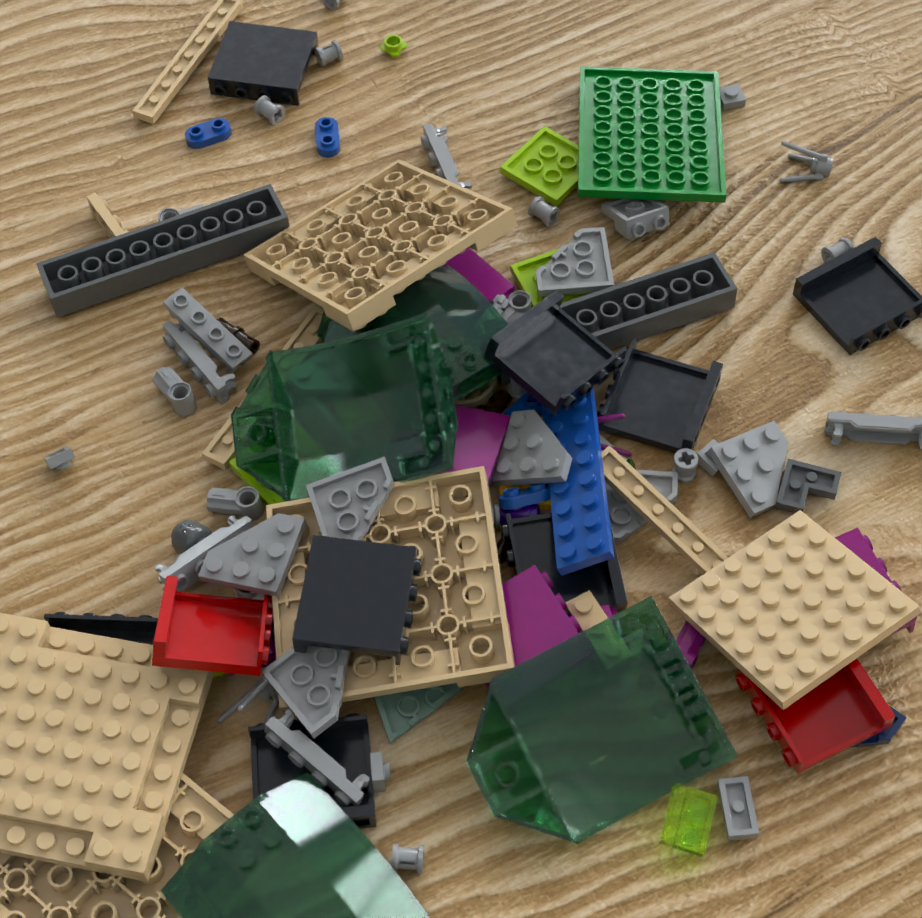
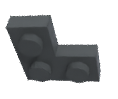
[775,459,842,513]

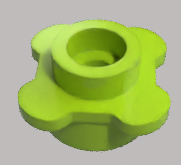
[380,35,407,57]

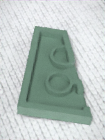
[373,683,463,744]

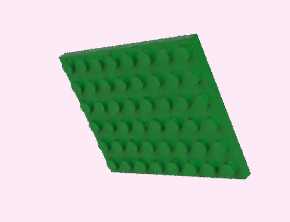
[578,66,726,203]

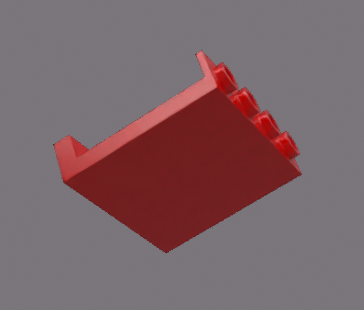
[152,576,273,676]
[735,658,895,774]

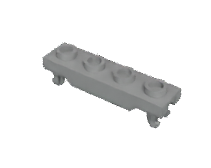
[420,124,472,189]
[163,287,252,373]
[162,321,238,405]
[824,411,922,450]
[155,516,254,592]
[265,709,369,807]

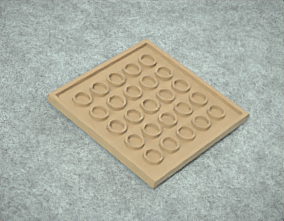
[669,510,920,710]

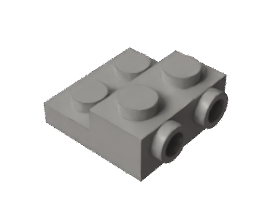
[601,198,669,239]

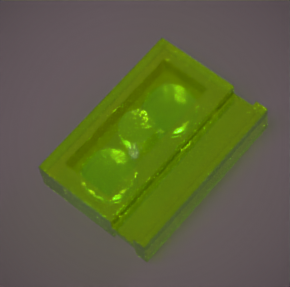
[659,782,718,857]

